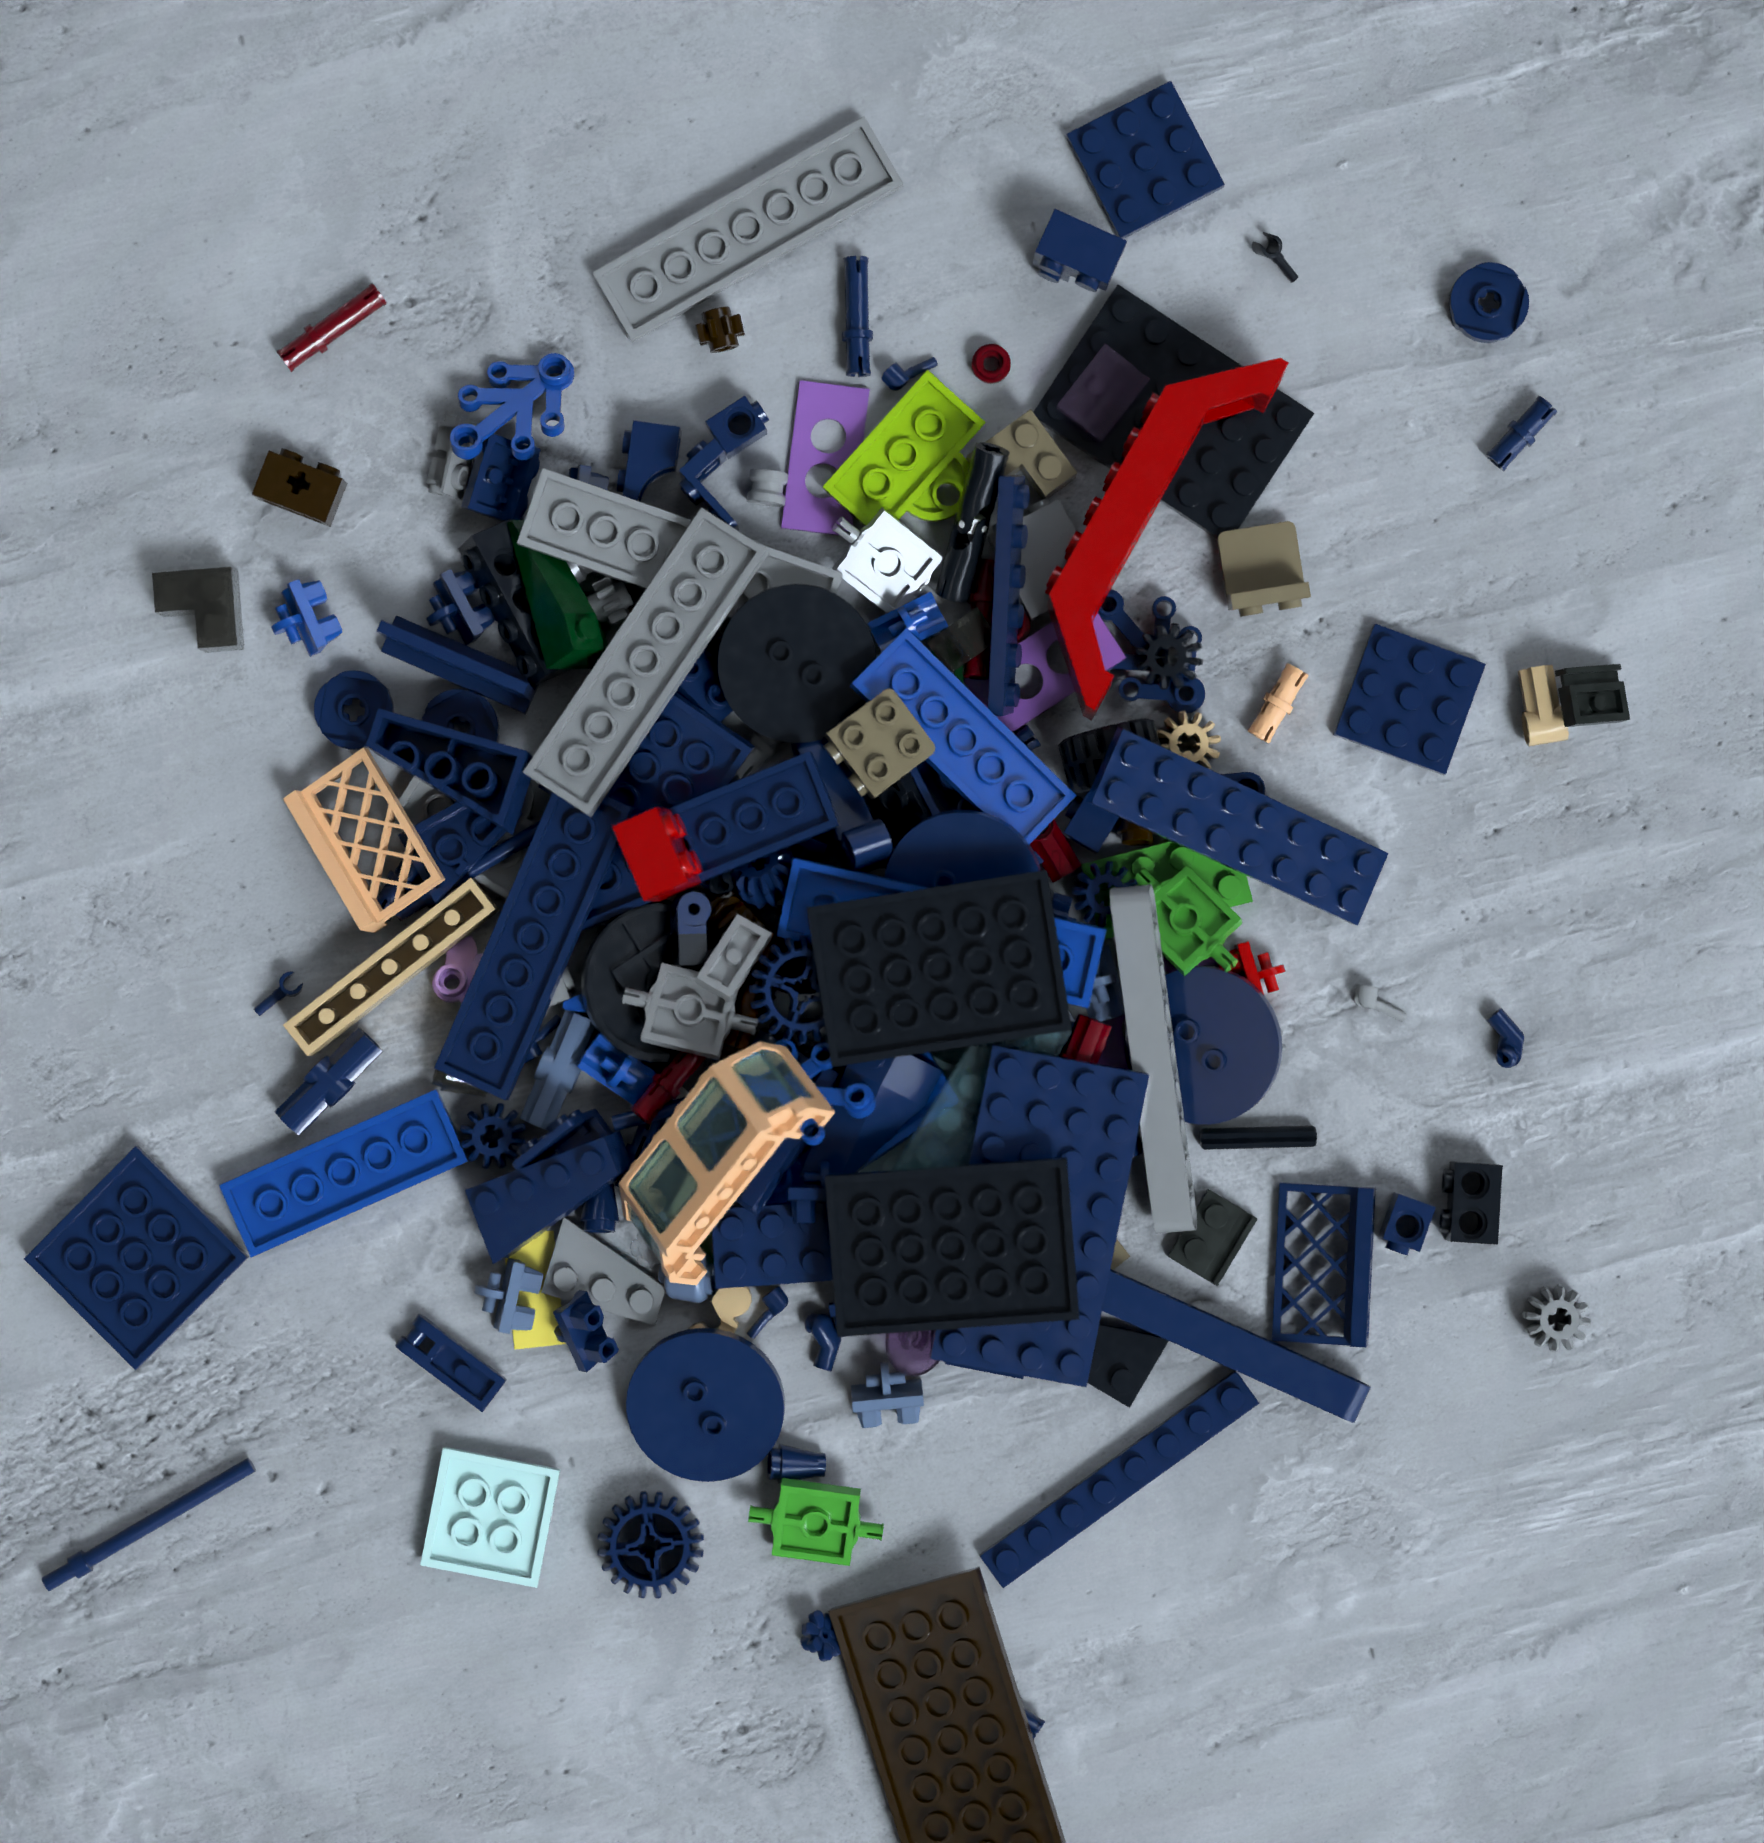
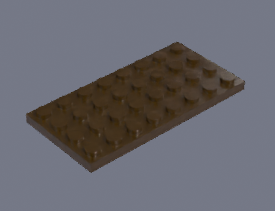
[828,1567,1066,1843]

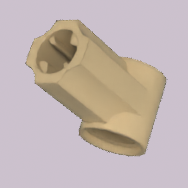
[1518,665,1569,747]

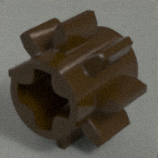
[695,307,745,353]

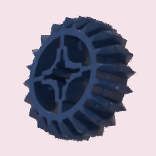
[749,935,826,1044]
[597,1491,704,1599]

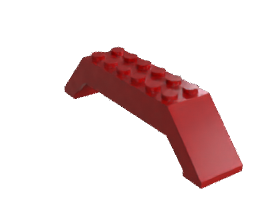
[1044,358,1289,721]

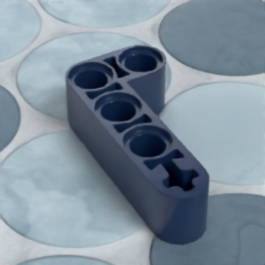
[791,738,892,873]

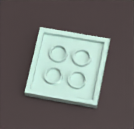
[420,1447,561,1588]

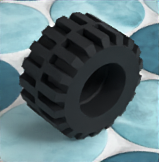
[1058,718,1160,793]

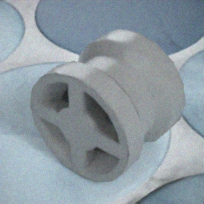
[746,469,789,507]

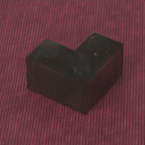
[152,567,244,653]

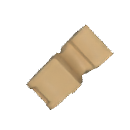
[687,1287,752,1333]

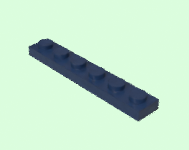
[988,475,1030,716]

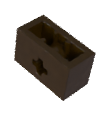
[252,448,347,527]

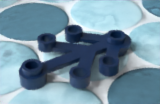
[1098,589,1205,714]

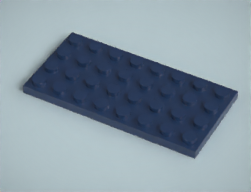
[929,1044,1149,1387]

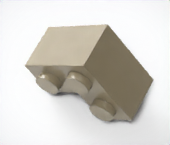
[966,409,1077,500]

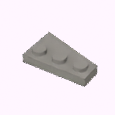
[541,1217,665,1326]

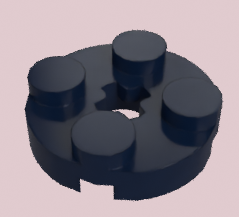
[1448,262,1529,343]
[314,670,394,750]
[422,689,500,742]

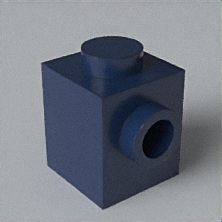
[1063,792,1119,854]

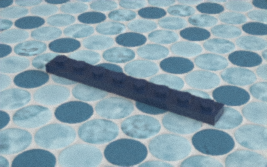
[979,1370,1259,1588]

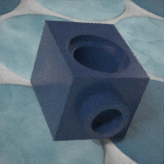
[705,396,769,460]
[1378,1192,1436,1256]

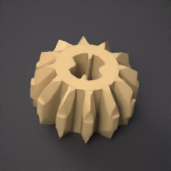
[1157,711,1221,769]

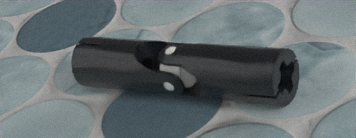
[935,442,1010,603]

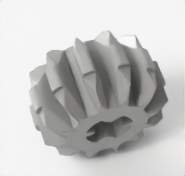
[1522,1284,1591,1352]

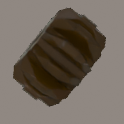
[708,890,769,938]

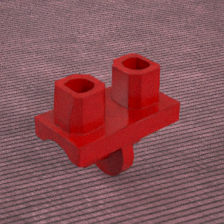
[1217,941,1286,995]

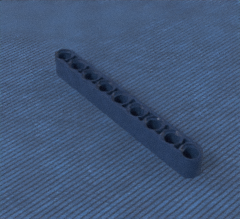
[1102,1269,1371,1423]

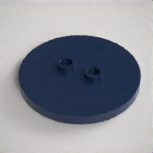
[885,810,1041,888]
[1125,966,1282,1125]
[626,1328,785,1482]

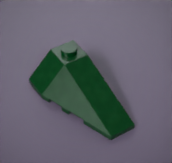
[507,520,608,669]

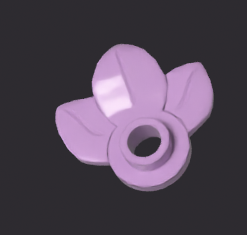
[432,936,483,1003]

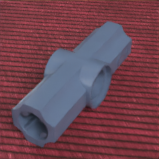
[520,1010,596,1130]

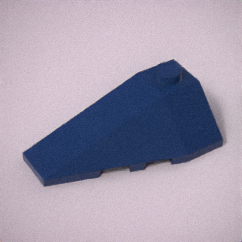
[799,1055,943,1186]

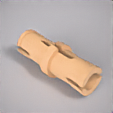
[1248,663,1309,744]

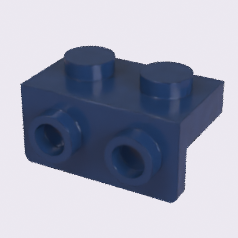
[461,433,541,522]

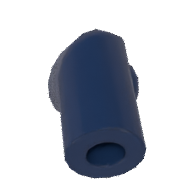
[1487,1008,1524,1068]
[804,1313,841,1372]

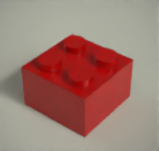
[612,807,703,902]

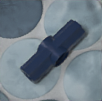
[274,1028,384,1135]

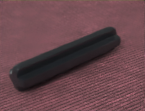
[1200,1125,1317,1150]

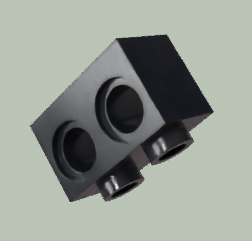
[1439,1161,1503,1245]

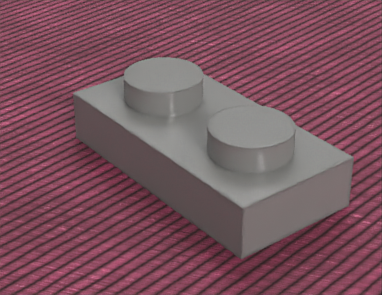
[696,914,772,1002]

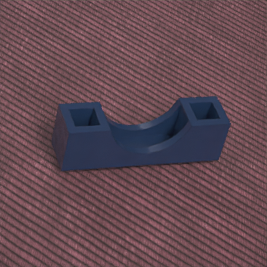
[612,420,682,581]

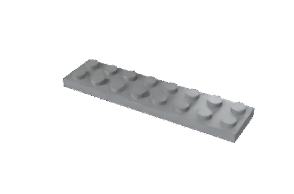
[592,116,903,343]
[517,468,843,619]
[523,507,769,817]

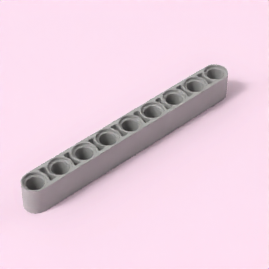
[1110,884,1197,1234]

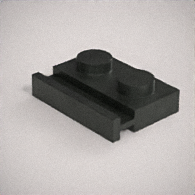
[1555,664,1630,727]
[1168,1189,1258,1286]

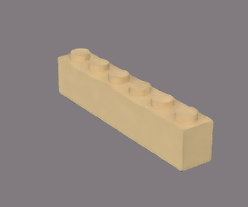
[283,878,500,1056]

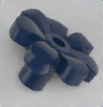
[800,1610,841,1662]

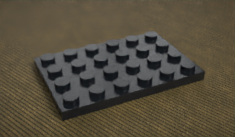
[1033,284,1314,539]
[807,870,1072,1067]
[825,1157,1080,1337]

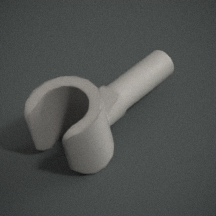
[1354,984,1406,1022]

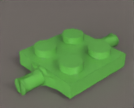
[1134,865,1242,976]
[748,1478,884,1566]

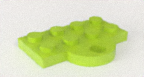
[822,370,986,526]

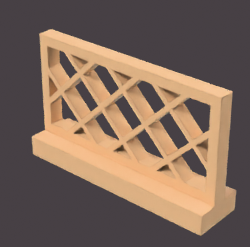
[283,747,446,933]

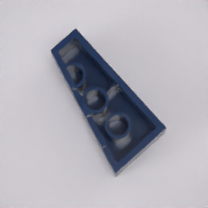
[366,708,533,835]
[465,1131,632,1264]

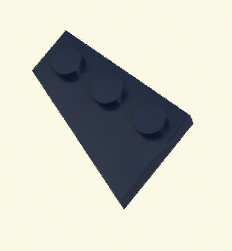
[398,802,523,905]

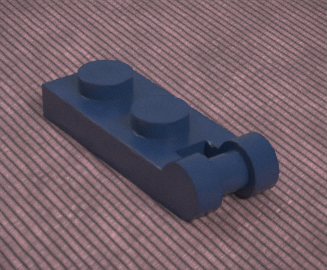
[395,1314,507,1412]

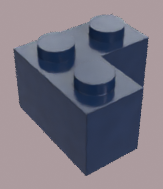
[1032,209,1127,292]

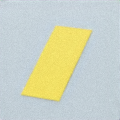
[505,1230,565,1350]

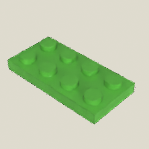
[1081,841,1253,940]

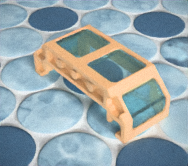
[619,1041,835,1285]

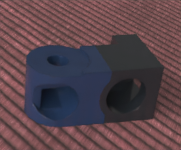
[670,892,715,966]

